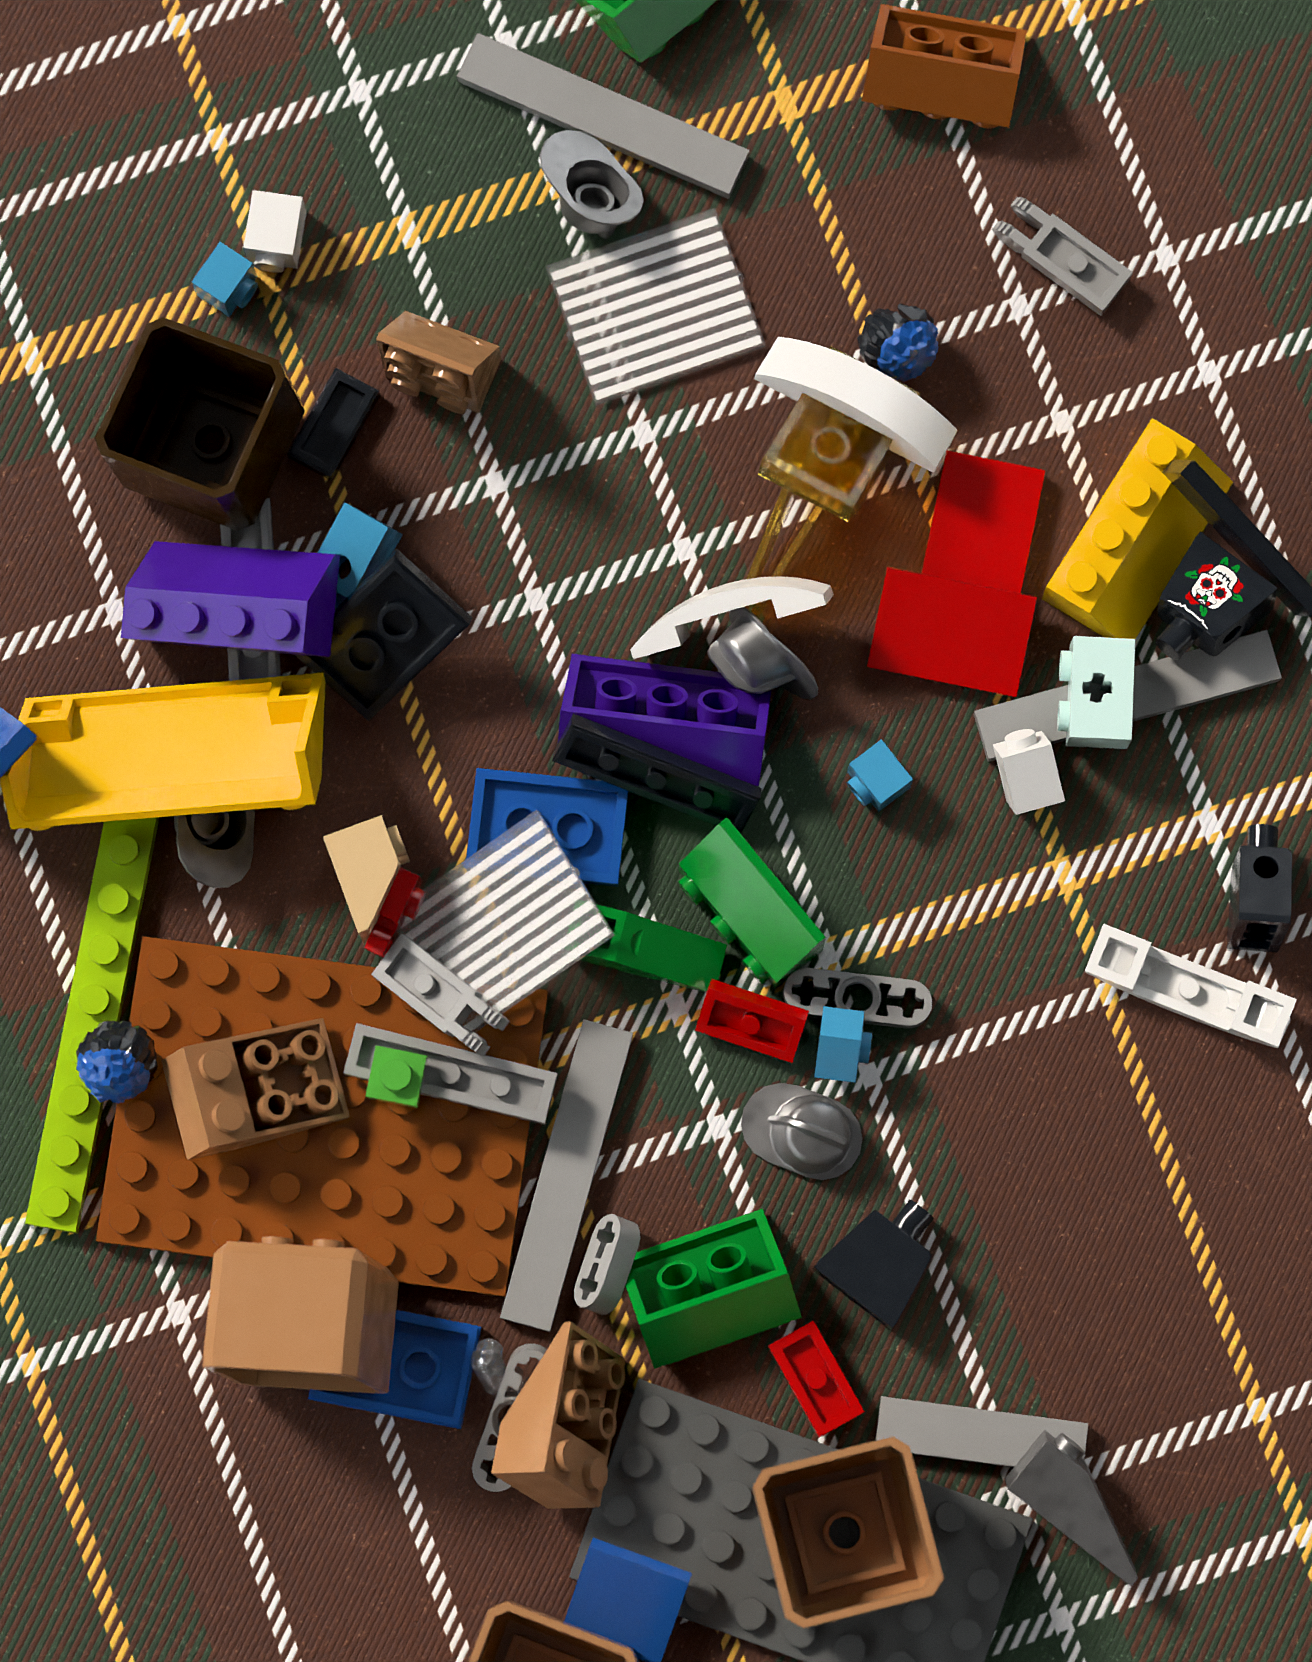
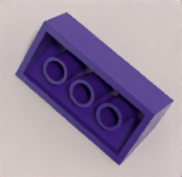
[120,541,340,657]
[558,654,771,786]

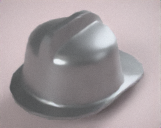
[540,130,644,239]
[707,607,818,700]
[174,809,255,888]
[741,1083,863,1180]

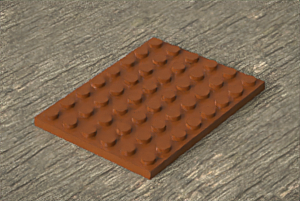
[96,936,549,1297]

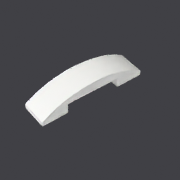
[754,337,957,473]
[630,576,834,659]
[1085,924,1297,1048]

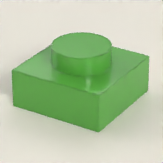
[365,1046,428,1108]

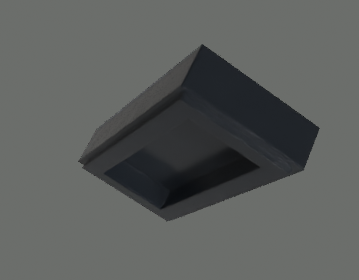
[287,368,380,481]

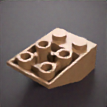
[376,311,501,414]
[161,1018,350,1160]
[491,1322,626,1509]

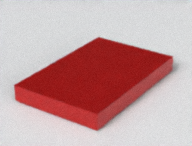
[921,450,1045,593]
[867,566,1037,697]

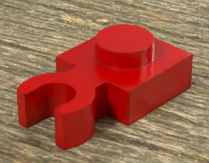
[364,867,426,958]

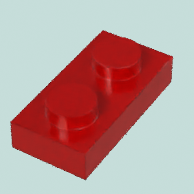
[695,979,809,1063]
[768,1320,864,1438]

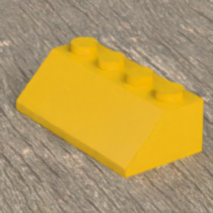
[1042,418,1233,639]

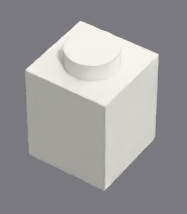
[243,190,306,272]
[993,729,1065,815]

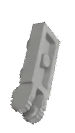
[992,196,1133,316]
[371,933,510,1057]

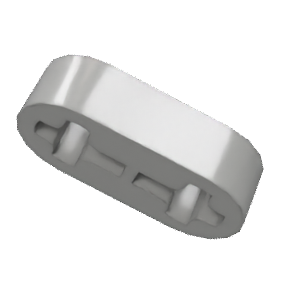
[574,1214,640,1315]

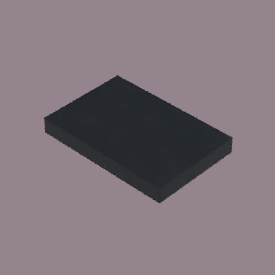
[294,549,472,721]

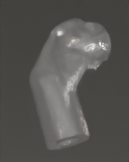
[471,1339,529,1396]

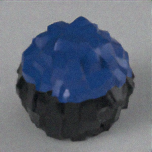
[857,304,939,382]
[76,1021,158,1103]

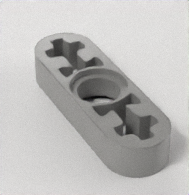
[783,968,932,1028]
[472,1344,547,1492]

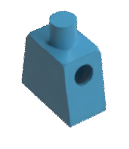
[318,502,403,609]

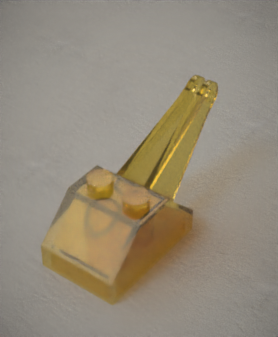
[745,346,920,619]

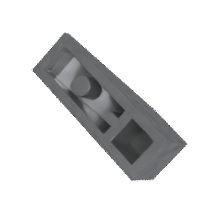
[1005,1430,1138,1586]

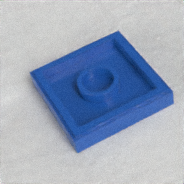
[564,1538,692,1662]

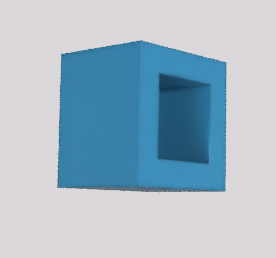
[191,242,258,317]
[846,739,913,812]
[814,1006,872,1083]

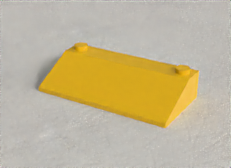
[0,673,325,831]

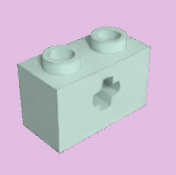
[1057,636,1135,749]

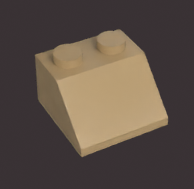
[323,815,410,945]

